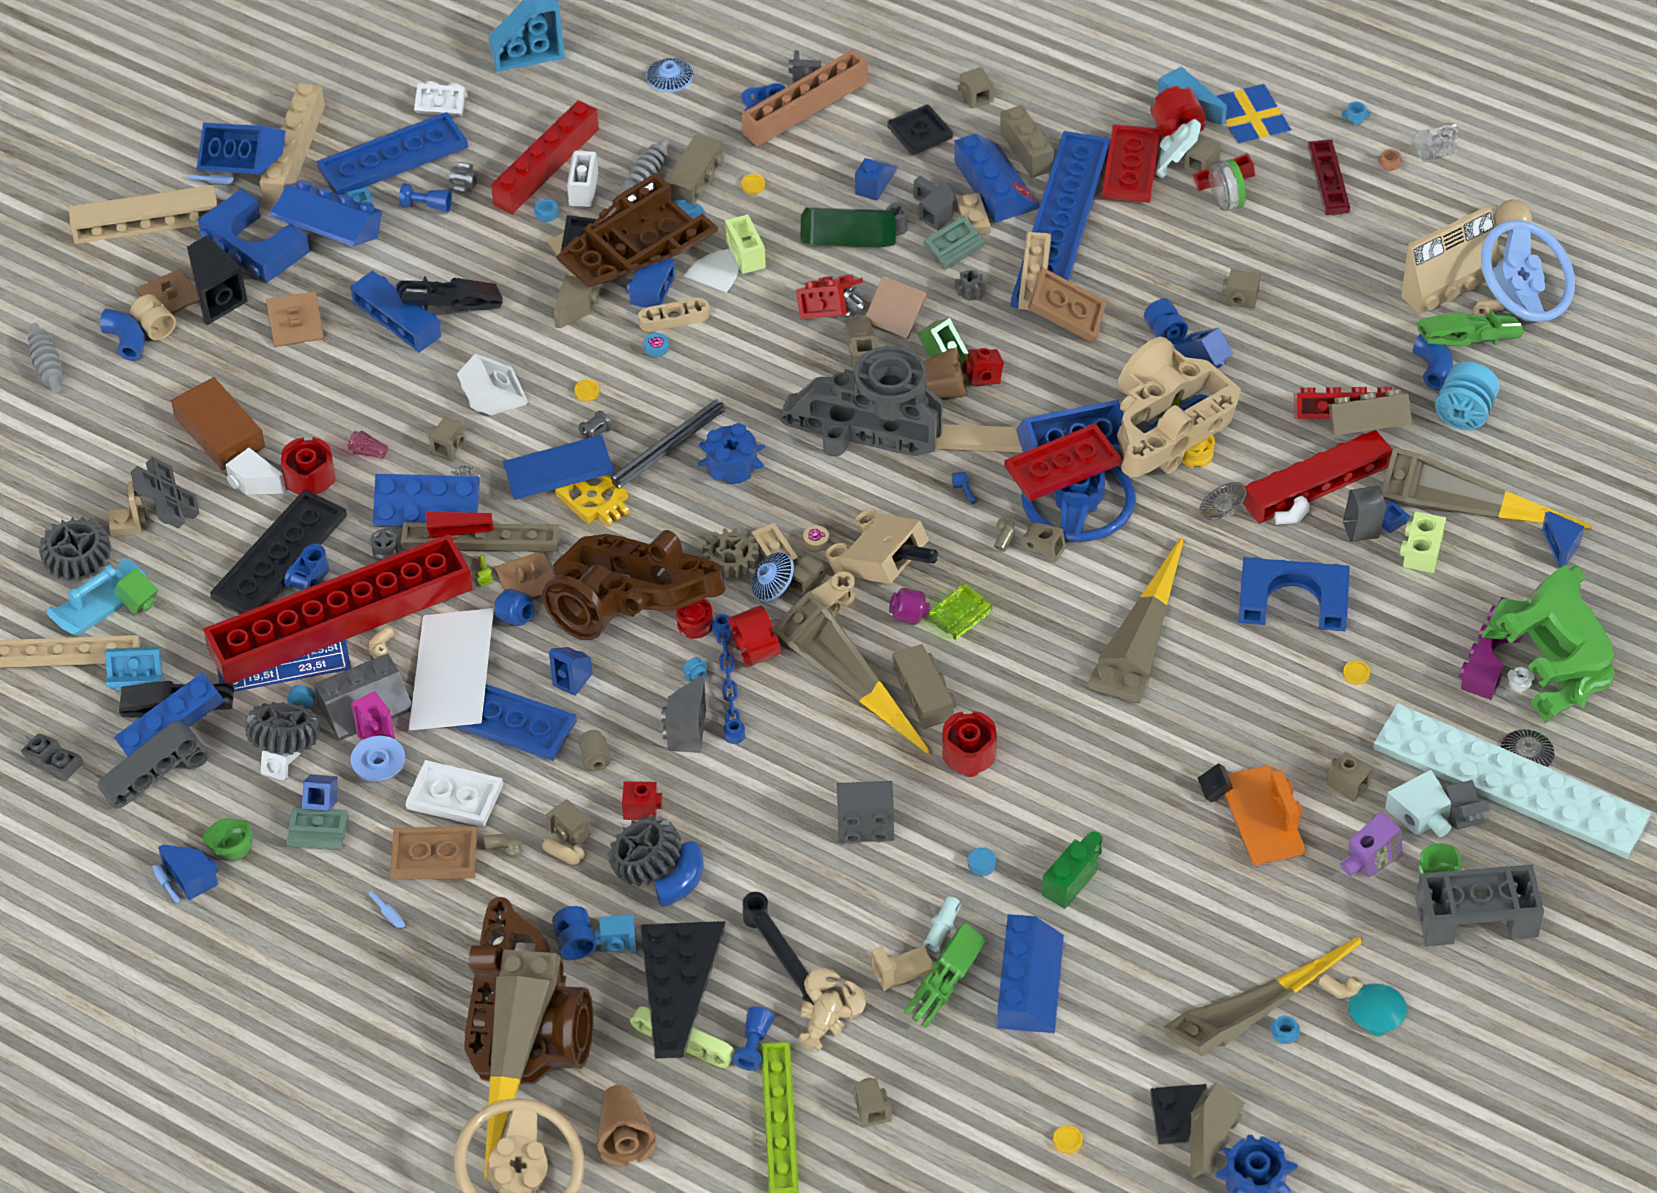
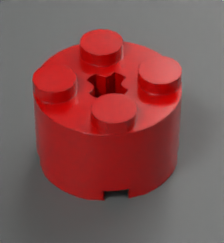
[1150,86,1205,138]
[281,437,336,495]
[727,605,782,668]
[942,711,997,777]

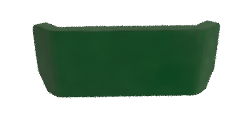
[800,207,896,247]

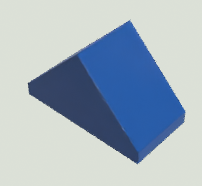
[1542,512,1584,568]

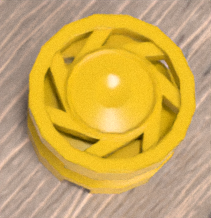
[1181,435,1215,468]

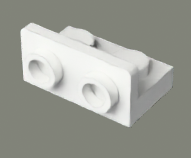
[414,81,468,117]

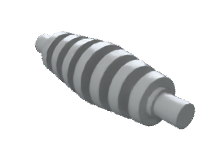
[622,139,669,192]
[27,323,63,393]

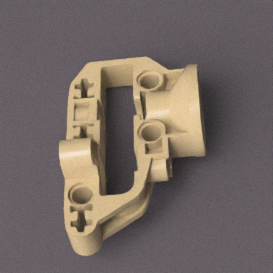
[1117,336,1241,477]

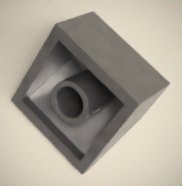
[661,676,707,753]

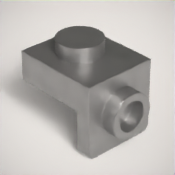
[788,50,822,83]

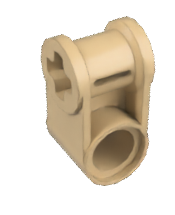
[811,572,856,617]

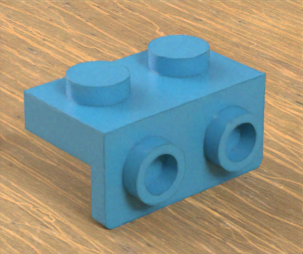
[105,646,163,691]

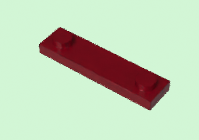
[1308,139,1350,215]

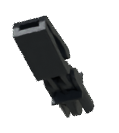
[396,276,503,311]
[119,681,235,717]

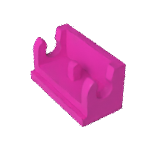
[351,691,395,740]

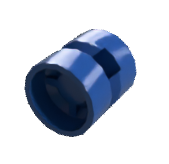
[1144,298,1188,345]
[552,906,596,960]

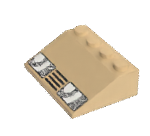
[1401,206,1501,315]

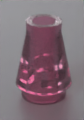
[348,430,388,459]

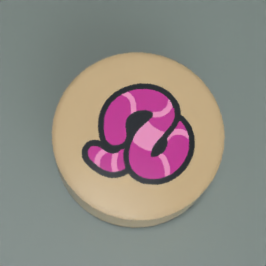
[803,525,829,551]

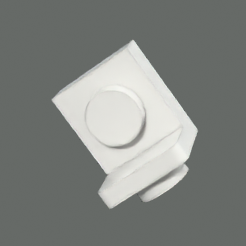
[260,750,301,781]

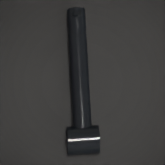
[743,892,822,1004]

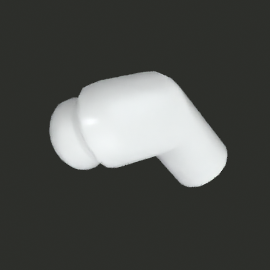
[1274,496,1310,525]

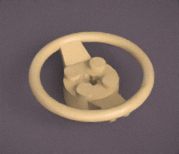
[454,1099,585,1193]

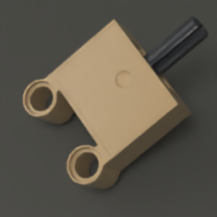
[825,509,938,584]

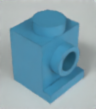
[594,914,637,954]

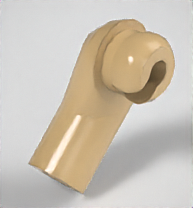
[1472,299,1504,316]
[368,625,394,659]
[543,838,584,865]
[1318,974,1363,999]

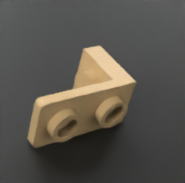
[109,481,146,537]
[871,946,934,991]

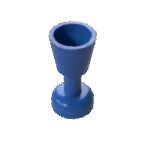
[399,183,452,213]
[732,1006,774,1071]

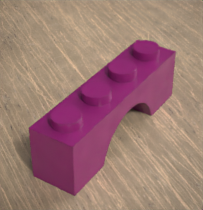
[1459,597,1524,700]

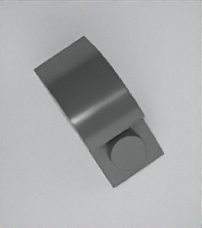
[914,176,953,231]
[1442,780,1490,830]

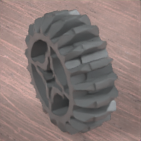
[39,516,111,581]
[245,701,320,755]
[608,814,682,887]

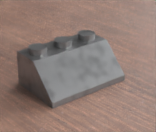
[314,653,412,741]

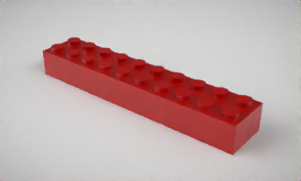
[203,534,473,683]

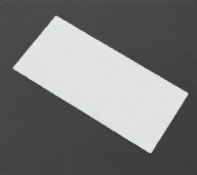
[409,608,494,730]

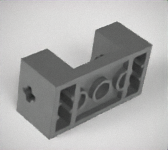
[1415,864,1544,946]

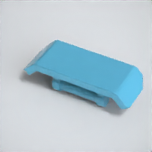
[46,558,146,635]

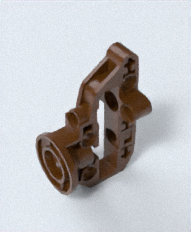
[542,530,725,640]
[464,897,594,1084]

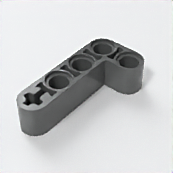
[98,721,209,809]

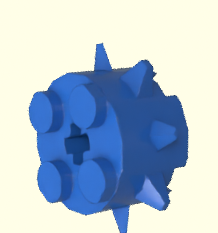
[697,423,765,484]
[1216,1134,1298,1193]

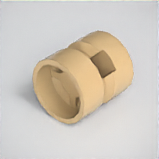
[130,294,176,341]

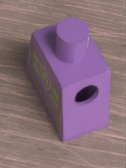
[1340,811,1403,877]

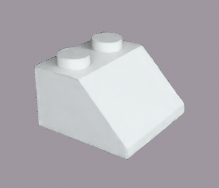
[457,353,528,415]

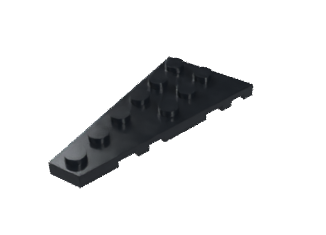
[641,921,726,1059]

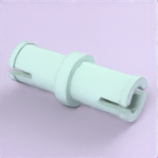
[923,896,962,953]

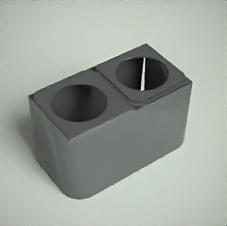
[1343,486,1387,542]

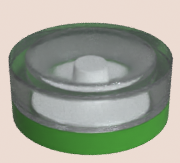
[1209,159,1246,211]

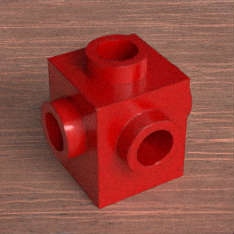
[963,348,1004,386]

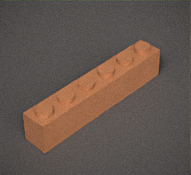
[742,49,868,147]

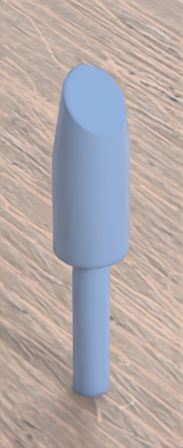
[188,174,234,185]
[152,864,180,904]
[369,891,405,928]

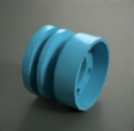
[1435,362,1500,430]

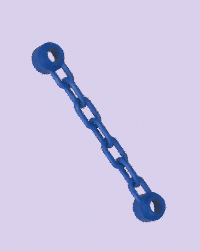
[712,614,745,744]

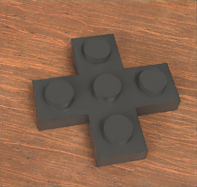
[131,457,200,529]

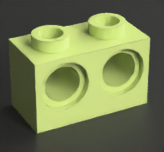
[725,214,766,274]
[1400,511,1446,573]

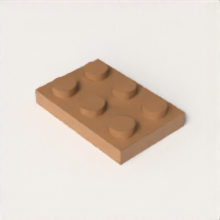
[1027,268,1107,343]
[390,826,478,880]

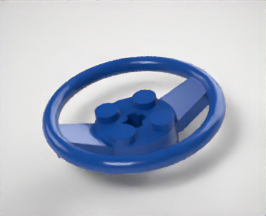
[1021,466,1136,542]

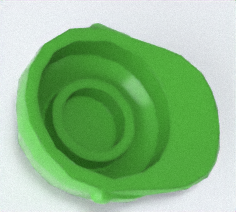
[202,818,252,861]

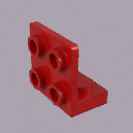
[796,274,863,319]

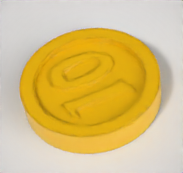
[741,174,765,194]
[574,379,600,401]
[1343,660,1370,685]
[1053,1125,1083,1154]

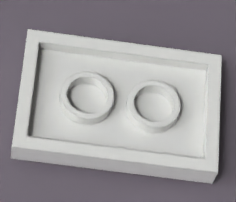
[406,760,503,828]

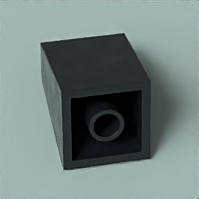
[187,235,248,325]

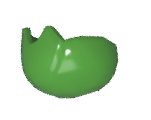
[1418,843,1462,874]

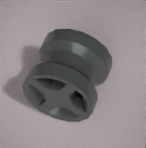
[370,529,399,561]

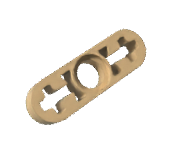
[638,298,710,332]

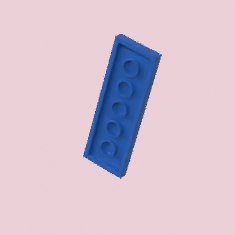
[317,112,468,195]

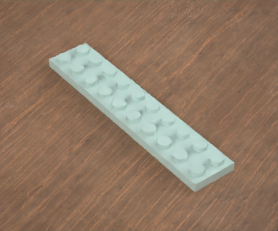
[1373,703,1652,860]

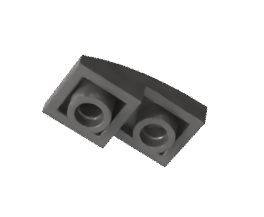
[21,733,84,781]

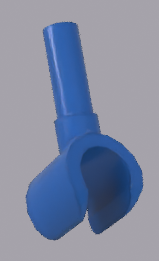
[952,472,977,504]

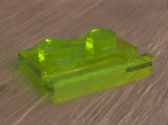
[928,583,993,640]

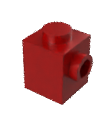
[622,781,663,820]

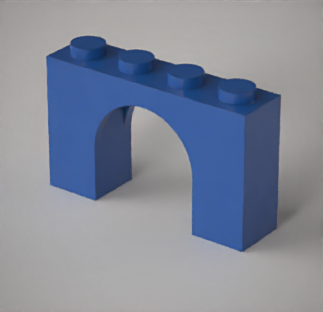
[198,189,310,283]
[1238,557,1350,632]

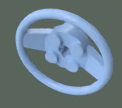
[1481,220,1575,322]

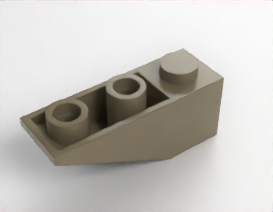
[844,317,878,371]
[1190,1082,1245,1179]

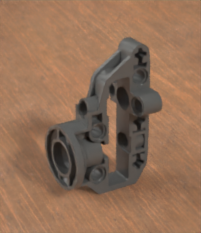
[779,345,943,457]

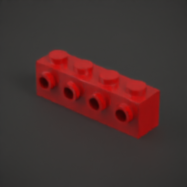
[1294,387,1393,419]

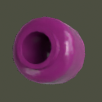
[889,588,930,625]

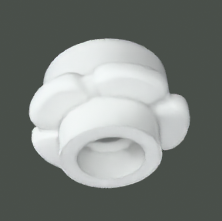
[1507,666,1534,692]

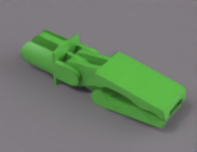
[1417,310,1523,346]
[904,922,987,1028]

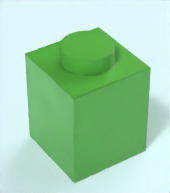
[113,567,158,615]

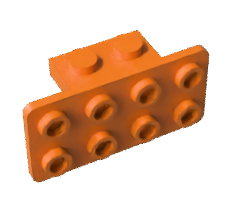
[1224,765,1305,865]

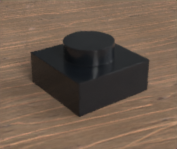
[1197,763,1233,803]

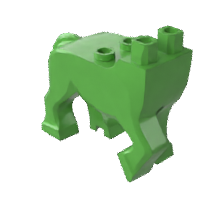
[1481,565,1615,723]

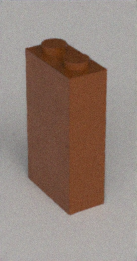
[171,377,266,471]

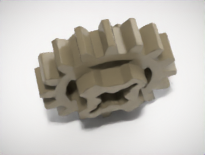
[702,528,759,579]

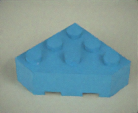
[488,0,565,72]

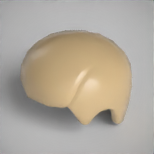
[1494,199,1532,234]

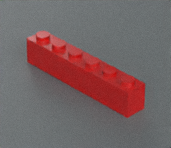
[491,100,599,214]
[1243,430,1393,524]

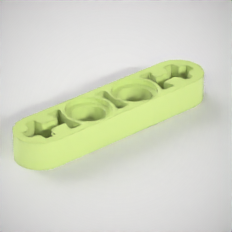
[630,1006,735,1068]

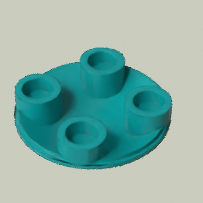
[1348,983,1407,1037]

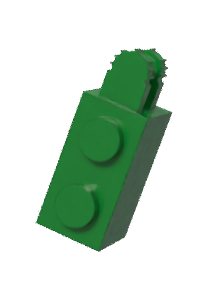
[1042,831,1103,909]

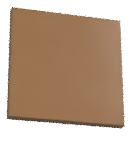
[136,269,199,314]
[866,276,928,339]
[266,291,324,347]
[494,551,556,600]

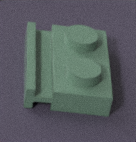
[924,216,985,270]
[286,807,349,849]

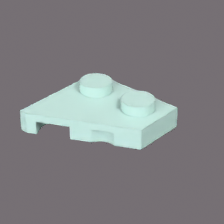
[1155,119,1201,179]

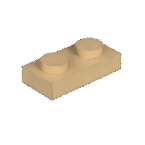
[956,192,990,235]
[751,523,798,566]

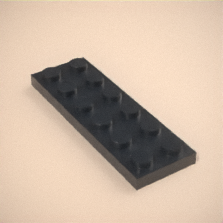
[210,489,347,614]

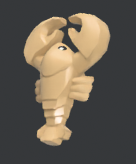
[798,968,866,1051]

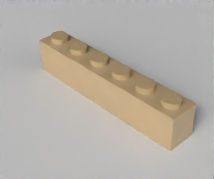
[260,83,325,204]
[69,185,218,244]

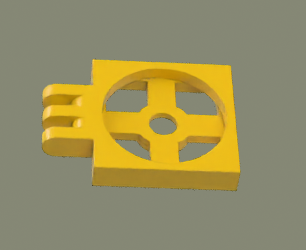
[555,475,629,526]

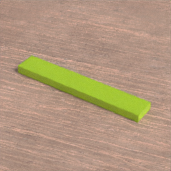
[761,1042,799,1193]

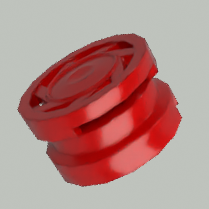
[676,599,713,639]

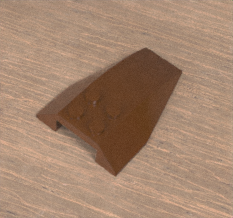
[557,173,718,287]

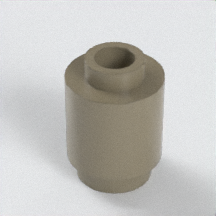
[579,730,611,771]

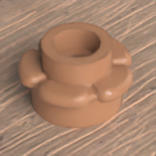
[1378,149,1402,171]

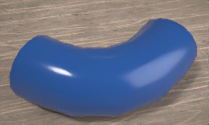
[100,309,145,361]
[1413,334,1453,391]
[654,842,704,907]

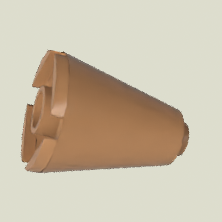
[923,347,968,398]
[597,1085,656,1166]

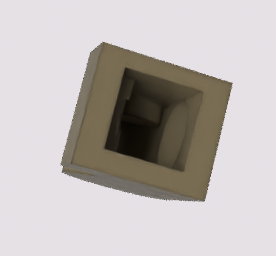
[1021,523,1066,563]
[787,555,827,597]

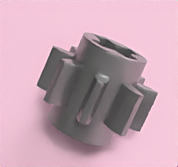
[449,162,478,192]
[955,270,986,300]
[842,286,864,317]

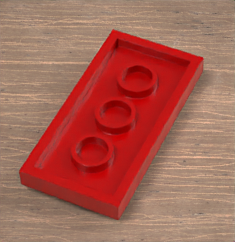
[1102,124,1160,203]
[1004,423,1121,502]

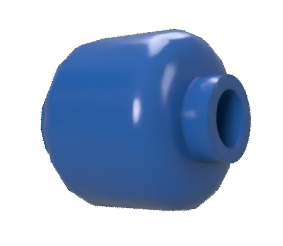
[494,589,535,626]

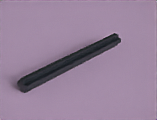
[611,399,724,489]

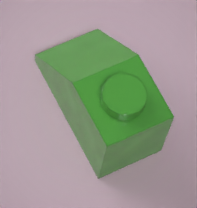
[917,318,968,367]

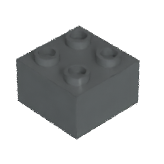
[837,781,894,844]

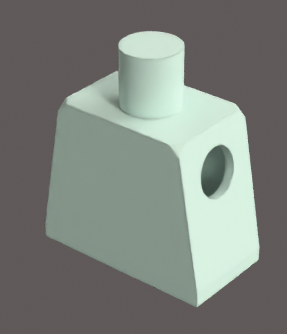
[1385,770,1451,837]

